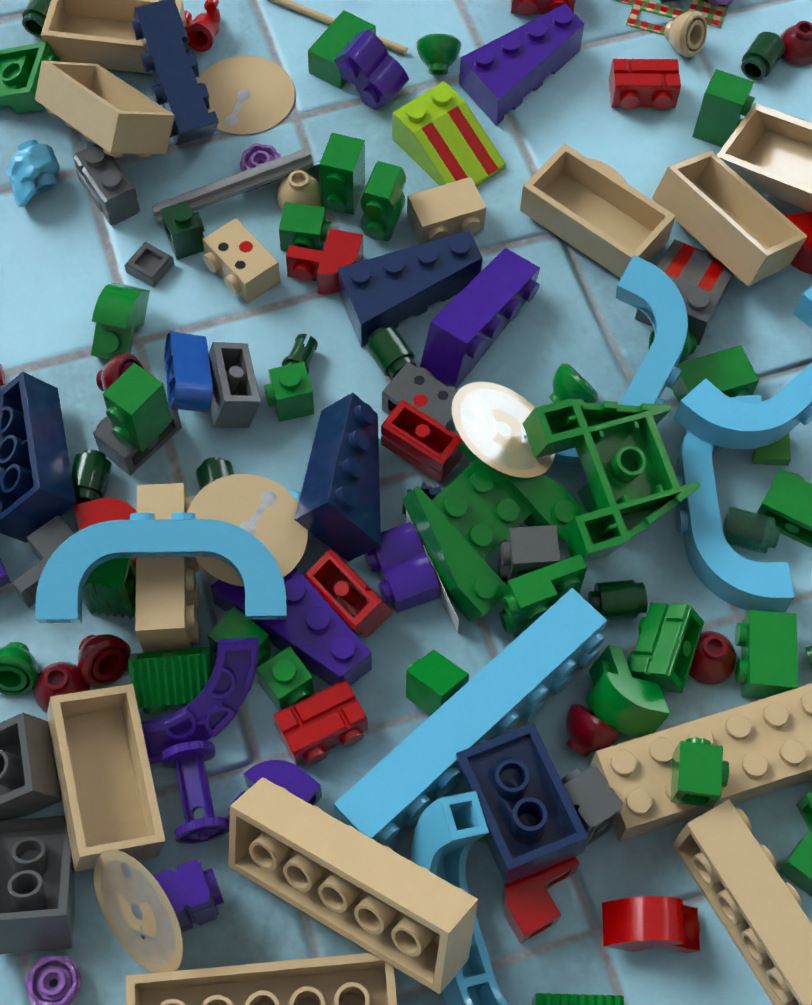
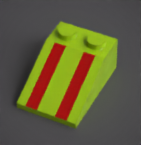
[392,81,506,187]

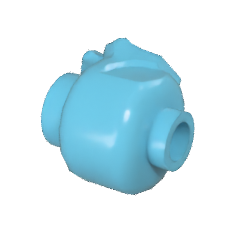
[6,140,60,207]

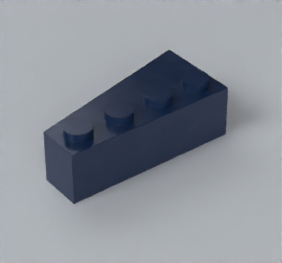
[130,0,219,146]
[338,230,483,348]
[0,372,76,543]
[294,392,381,562]

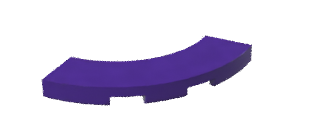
[141,638,259,764]

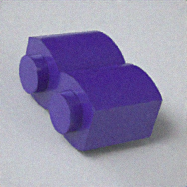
[334,29,409,110]
[364,522,440,613]

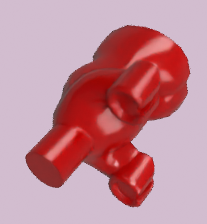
[184,0,221,52]

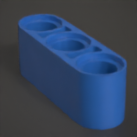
[164,331,213,413]

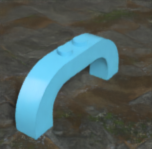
[553,255,688,466]
[674,286,812,449]
[676,395,795,612]
[35,512,287,624]
[411,791,508,1005]

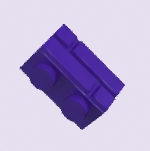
[153,860,224,932]

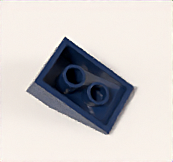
[456,723,588,885]

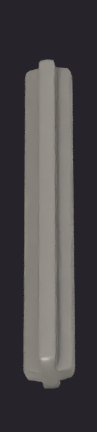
[152,149,314,223]

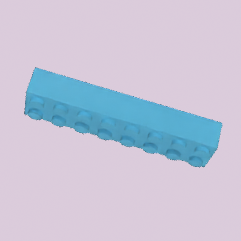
[334,588,607,849]

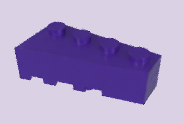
[459,4,584,126]
[419,248,540,388]
[210,567,372,686]

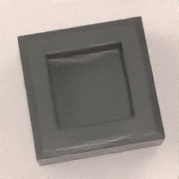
[124,242,174,288]

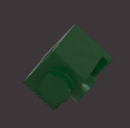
[160,201,205,260]

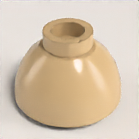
[664,11,707,57]
[276,170,321,211]

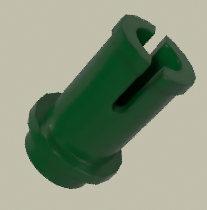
[282,334,318,374]

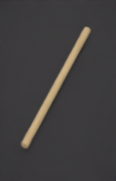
[269,0,408,55]

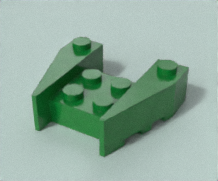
[522,399,701,562]
[402,443,586,621]

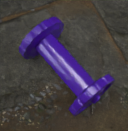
[161,740,229,844]

